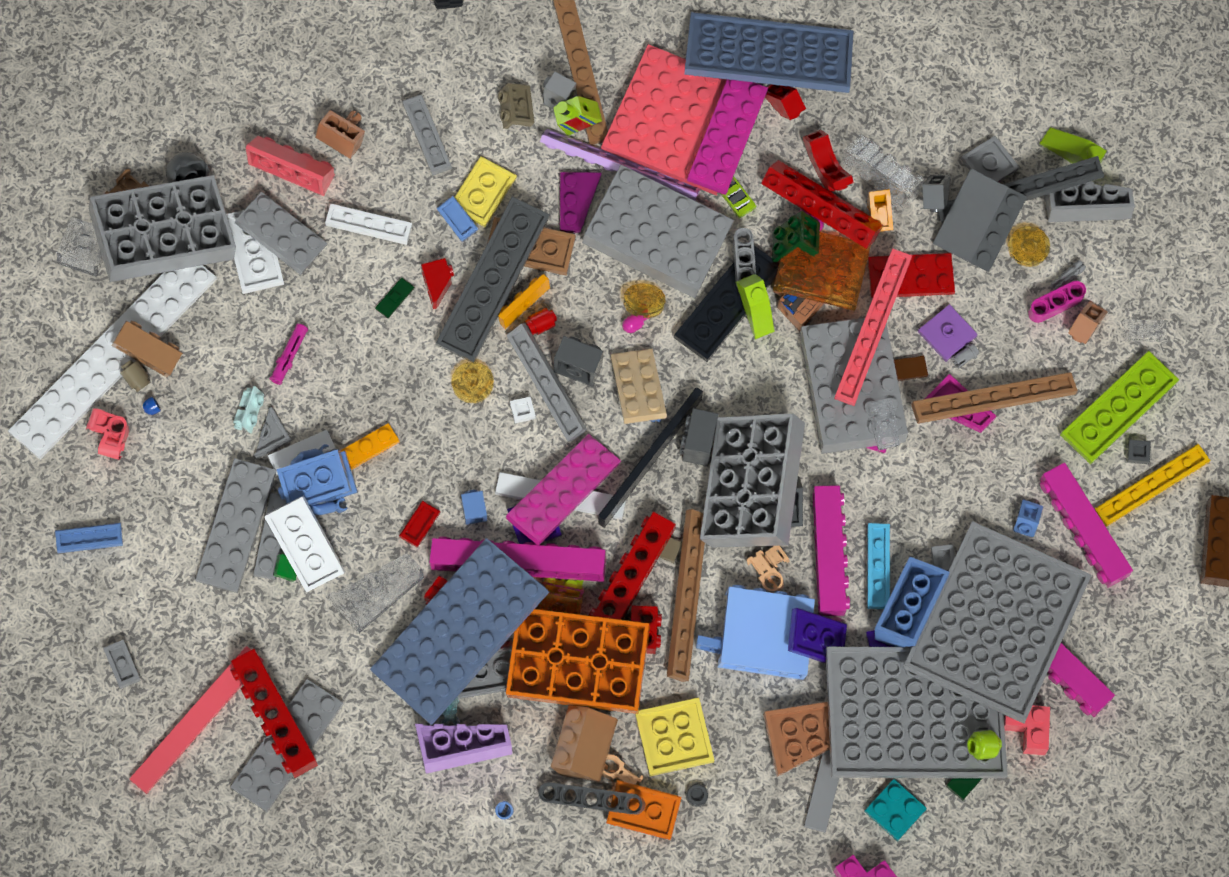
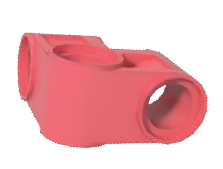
[86,408,129,460]

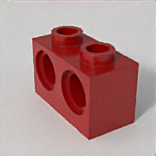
[631,605,662,654]

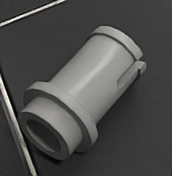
[951,344,979,369]

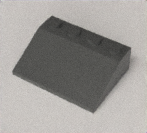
[933,169,1027,272]

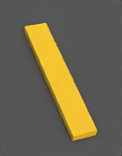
[1095,444,1211,527]

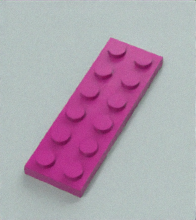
[687,79,768,195]
[505,434,621,546]

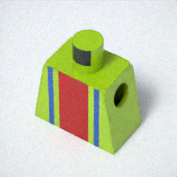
[553,96,602,135]

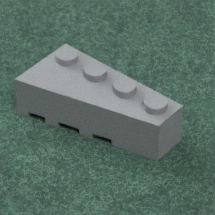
[1045,181,1135,222]

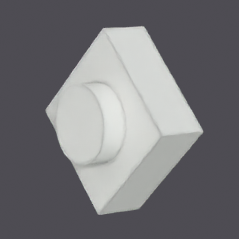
[510,396,536,424]

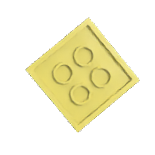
[635,698,715,776]

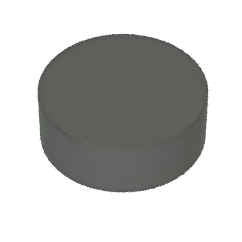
[686,784,708,807]

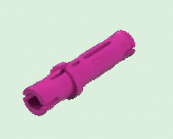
[269,323,309,385]

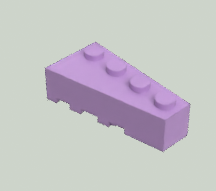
[415,724,512,774]

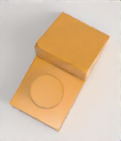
[867,189,893,232]

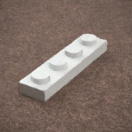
[325,204,412,245]

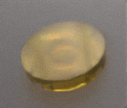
[1008,226,1050,267]
[623,283,665,318]
[451,362,494,403]

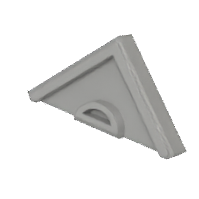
[254,407,291,460]

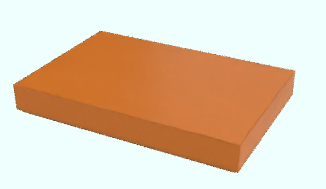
[606,780,682,840]

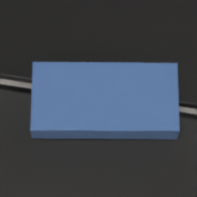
[436,196,479,242]

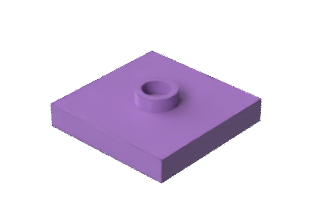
[918,304,978,362]

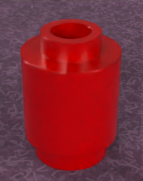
[524,308,557,335]

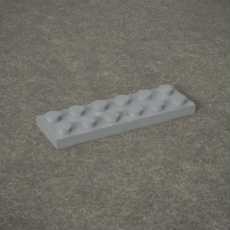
[195,458,276,593]
[230,679,344,812]

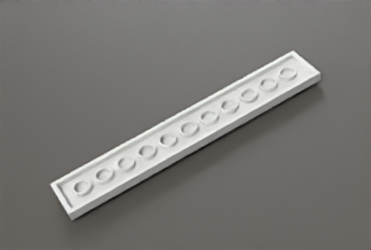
[8,265,217,460]

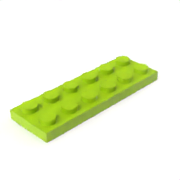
[1060,351,1179,465]

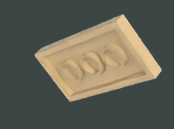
[611,349,667,424]

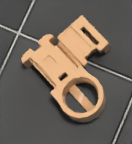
[747,546,790,593]
[602,754,643,803]

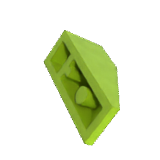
[1040,127,1107,164]
[736,274,775,339]

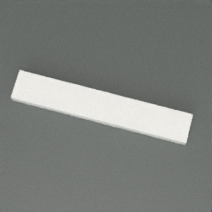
[495,472,626,520]

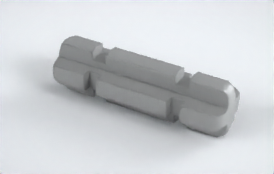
[1050,260,1086,291]

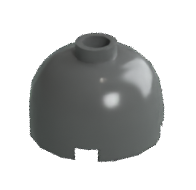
[166,152,209,183]

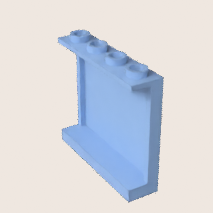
[717,585,815,680]

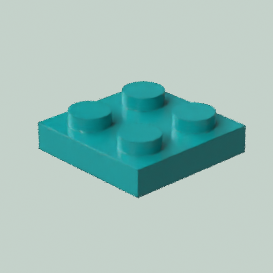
[864,779,927,842]

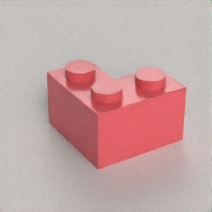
[1004,705,1050,755]

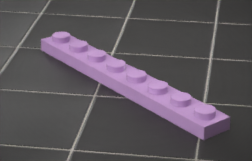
[540,128,701,201]

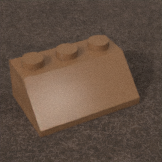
[551,705,618,782]

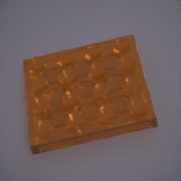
[773,232,871,311]

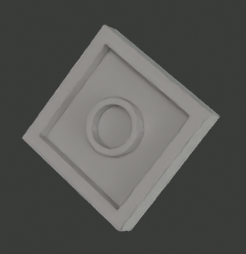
[961,136,1019,182]

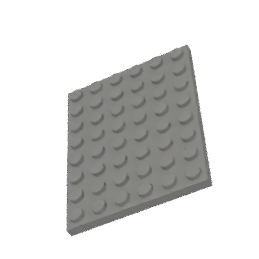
[903,521,1091,724]
[826,647,1008,778]

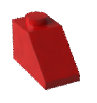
[765,84,806,120]
[421,258,454,309]

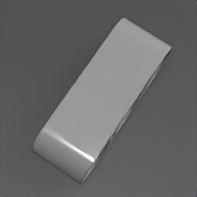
[733,228,756,288]

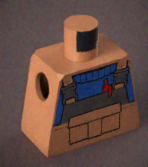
[773,280,827,331]

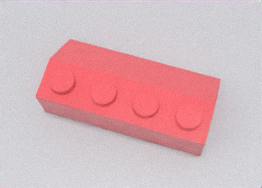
[246,136,335,196]

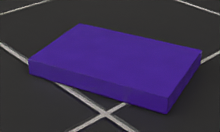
[788,608,847,663]

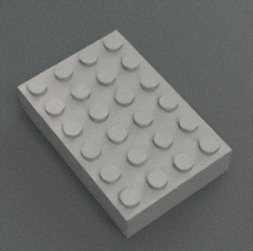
[582,165,734,298]
[89,175,236,282]
[800,318,908,454]
[700,414,805,548]

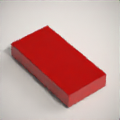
[399,501,441,548]

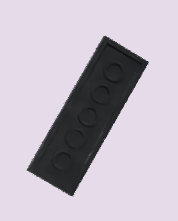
[674,245,784,362]

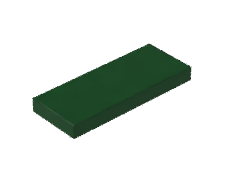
[375,277,415,319]

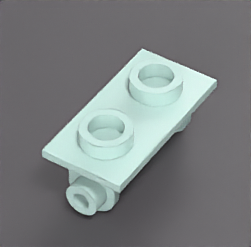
[233,386,264,433]

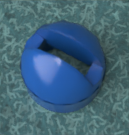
[143,396,161,415]

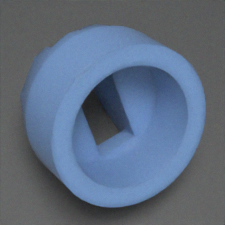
[495,801,514,820]

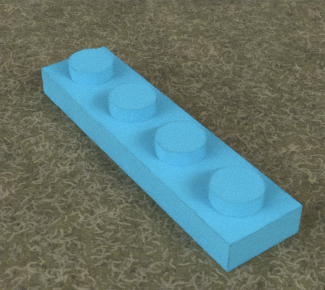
[867,523,890,609]

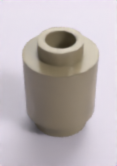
[120,360,151,392]

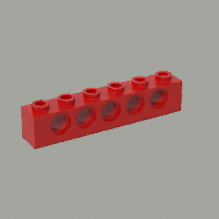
[761,160,883,249]
[588,512,676,620]
[230,649,318,778]

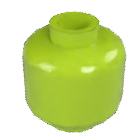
[967,730,1002,760]

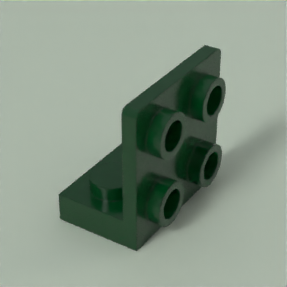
[772,210,820,263]

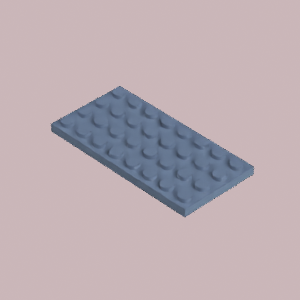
[684,12,854,93]
[370,538,549,725]

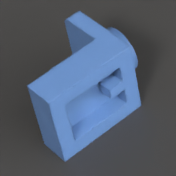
[1013,500,1043,537]

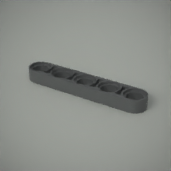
[538,782,645,815]

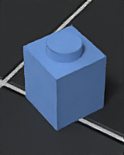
[461,490,487,525]

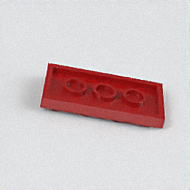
[868,253,955,298]

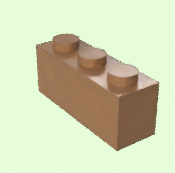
[111,321,183,377]

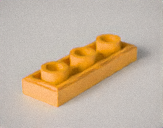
[498,274,550,329]

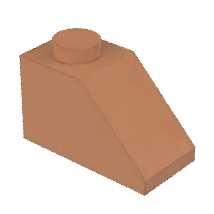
[1068,301,1108,344]

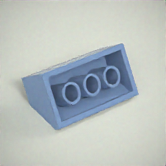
[875,557,950,647]

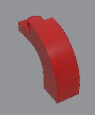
[802,130,854,192]

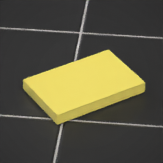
[455,156,517,227]

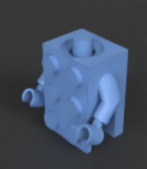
[277,444,358,515]

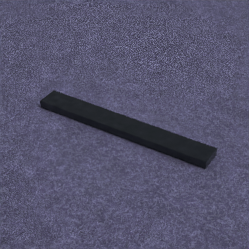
[598,388,703,528]

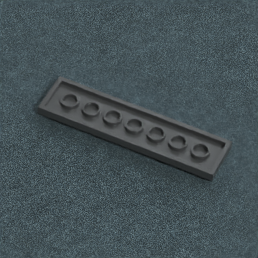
[436,197,550,363]

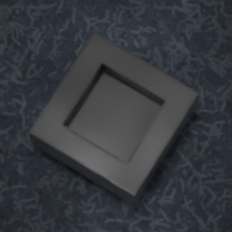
[1127,440,1151,464]

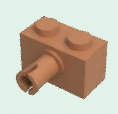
[315,110,365,159]

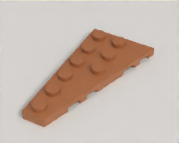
[763,702,830,777]

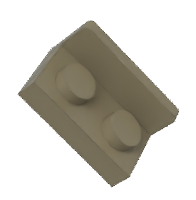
[498,83,535,129]

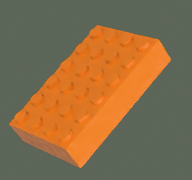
[506,609,650,714]

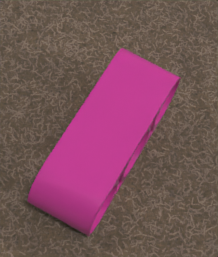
[1028,281,1086,323]

